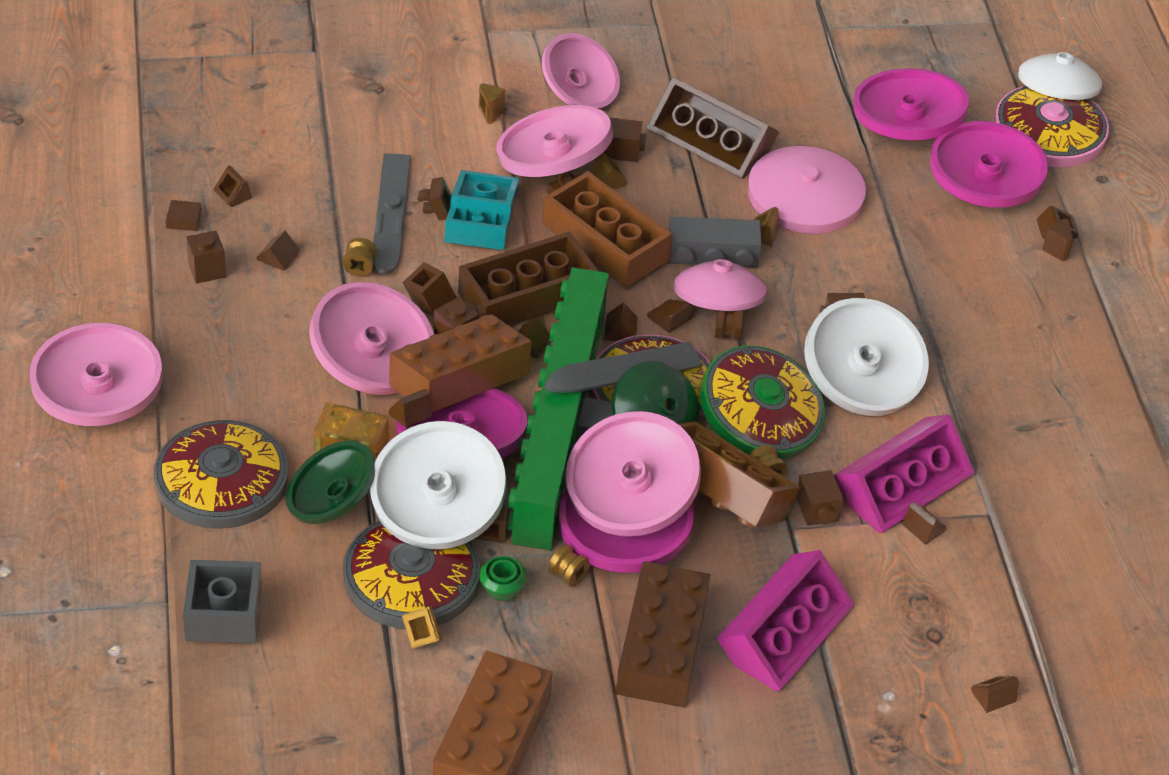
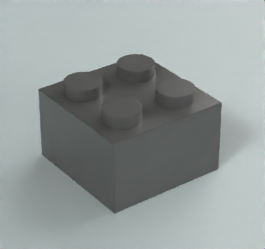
[183,560,262,643]

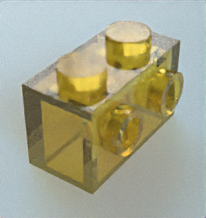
[314,402,389,459]

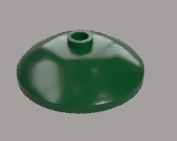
[612,361,700,423]
[286,440,376,524]

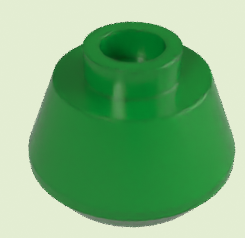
[480,556,527,601]

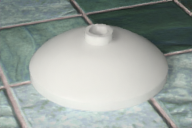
[1018,52,1102,100]

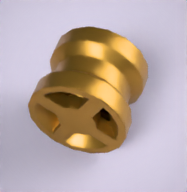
[342,238,377,276]
[749,445,787,476]
[548,544,590,587]

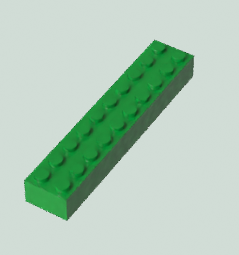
[507,267,609,551]

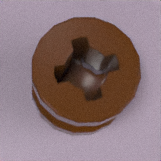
[715,310,743,340]

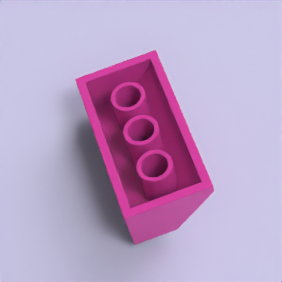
[833,415,975,533]
[716,550,854,691]

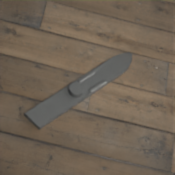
[373,153,410,274]
[545,342,703,393]

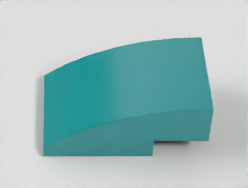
[444,170,519,250]

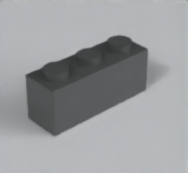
[668,216,761,267]

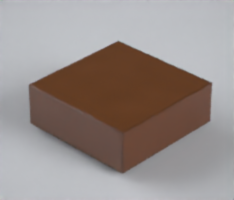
[166,200,202,231]

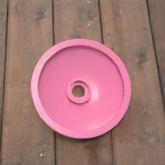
[542,33,620,110]
[674,259,767,311]

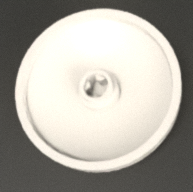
[804,298,929,416]
[370,421,507,549]

